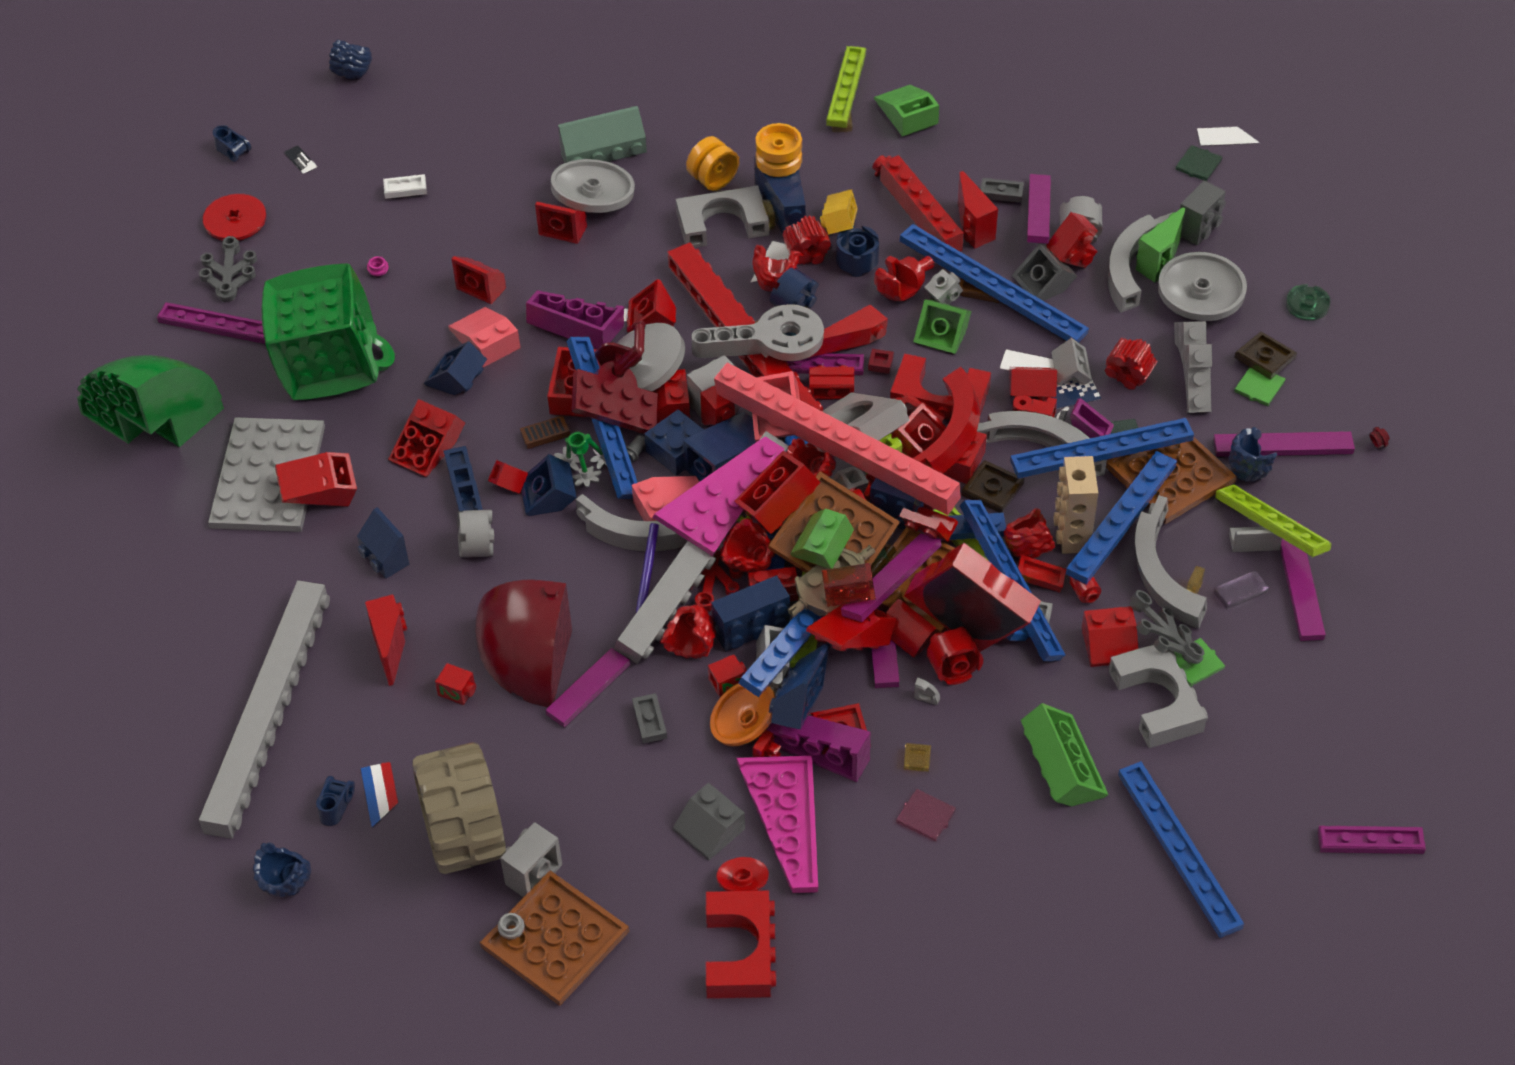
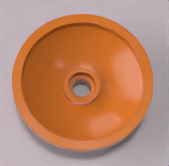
[710,684,776,746]

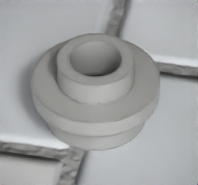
[498,913,524,939]

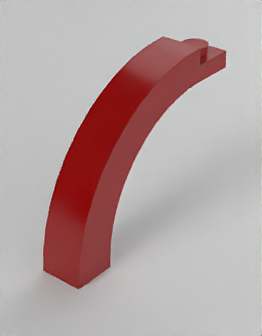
[913,367,980,474]

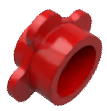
[872,155,892,177]

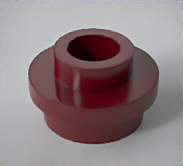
[1369,426,1390,449]

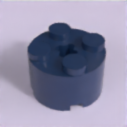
[836,226,879,277]
[770,268,819,308]

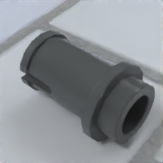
[626,435,645,463]

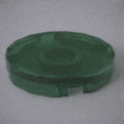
[1286,284,1330,321]

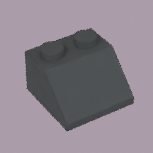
[1012,243,1077,301]
[673,782,745,860]

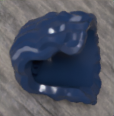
[329,40,372,79]
[1229,427,1277,482]
[253,842,312,898]

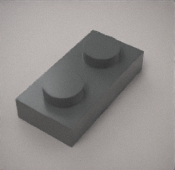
[980,178,1024,203]
[632,693,667,744]

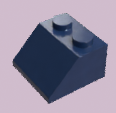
[424,341,487,395]
[521,454,577,516]
[357,507,410,579]

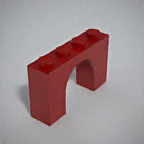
[890,354,991,420]
[706,890,776,999]

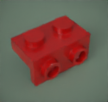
[899,507,958,542]

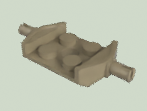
[787,545,876,617]

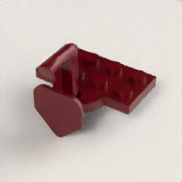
[572,321,658,434]

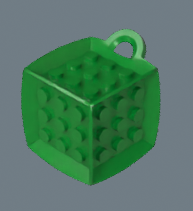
[261,263,395,400]

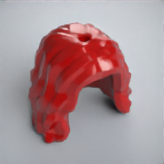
[752,245,800,292]
[786,438,836,477]
[1004,508,1056,559]
[720,518,775,572]
[660,604,716,659]

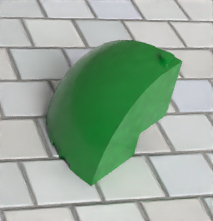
[77,355,224,447]

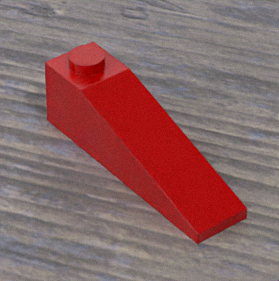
[804,304,888,358]

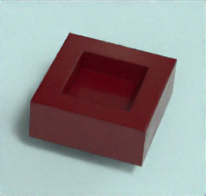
[868,349,894,374]

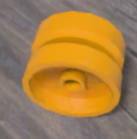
[755,123,802,177]
[686,136,740,191]

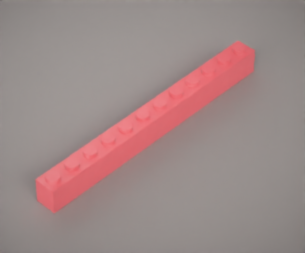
[714,362,961,515]

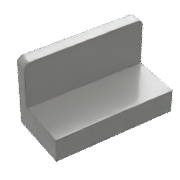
[1051,338,1092,385]
[1229,527,1282,552]

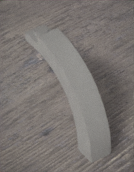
[1108,212,1173,313]
[977,411,1107,477]
[576,494,688,551]
[1135,495,1207,629]

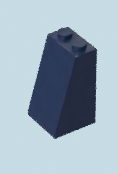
[754,156,806,234]
[683,412,756,481]

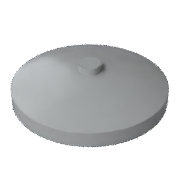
[550,159,635,213]
[1158,252,1247,321]
[617,323,685,392]

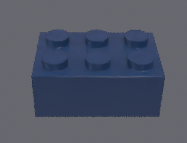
[711,575,790,652]

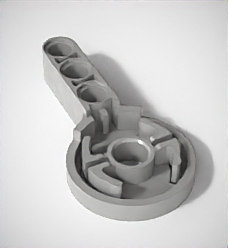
[691,305,824,361]

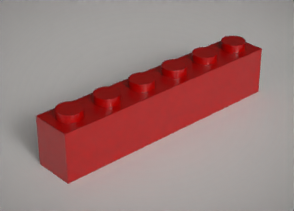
[880,155,963,252]

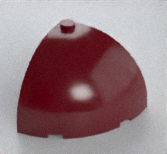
[475,580,572,707]

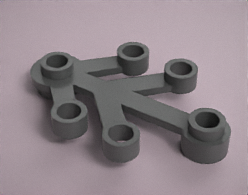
[199,236,257,302]
[1130,590,1204,664]

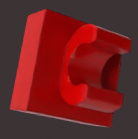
[753,730,781,757]

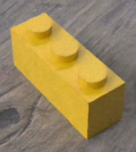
[820,189,858,235]

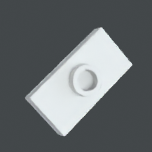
[383,174,427,199]

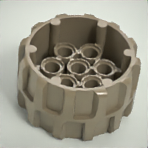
[412,742,506,874]

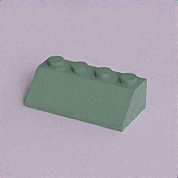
[558,106,647,163]

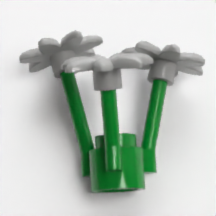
[554,432,607,487]

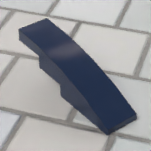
[444,446,483,511]

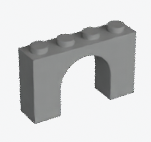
[676,185,769,248]
[822,392,910,441]
[1109,645,1208,748]

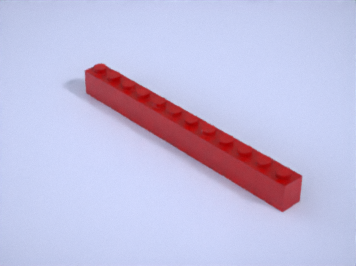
[667,242,823,411]

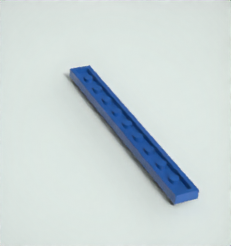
[899,224,1089,343]

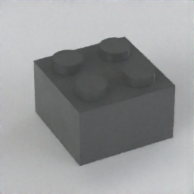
[1180,180,1226,245]

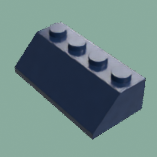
[769,644,830,729]

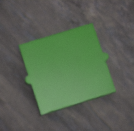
[1234,367,1286,406]
[1174,638,1225,687]

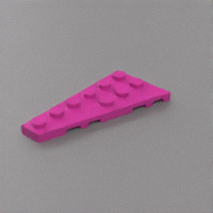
[652,436,785,556]
[737,756,818,893]

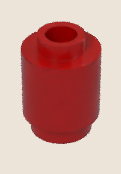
[1069,576,1101,603]

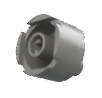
[1059,196,1103,244]
[457,510,494,558]

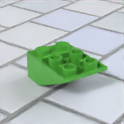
[874,85,939,136]
[1136,207,1185,283]

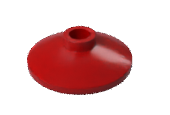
[717,857,769,891]

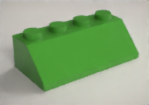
[1021,703,1108,807]

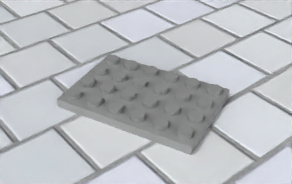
[208,417,325,532]

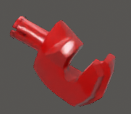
[874,256,934,301]

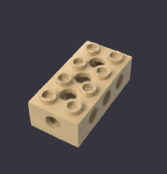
[1054,456,1098,554]

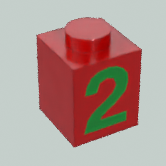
[708,654,747,697]
[435,663,476,705]

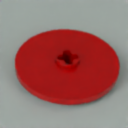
[203,194,267,240]

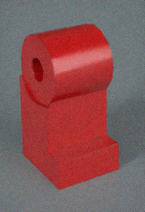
[1013,395,1057,418]

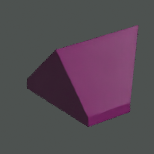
[1070,398,1114,438]

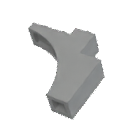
[1174,321,1212,413]

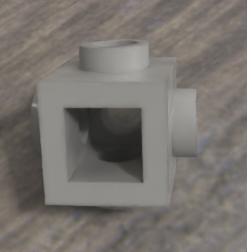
[924,269,963,305]

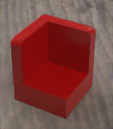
[488,460,528,493]

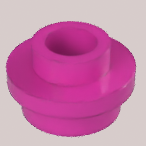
[367,256,389,276]

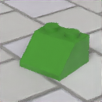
[913,300,972,354]
[790,508,854,569]

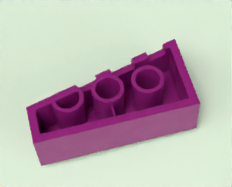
[526,290,624,349]
[768,715,871,782]

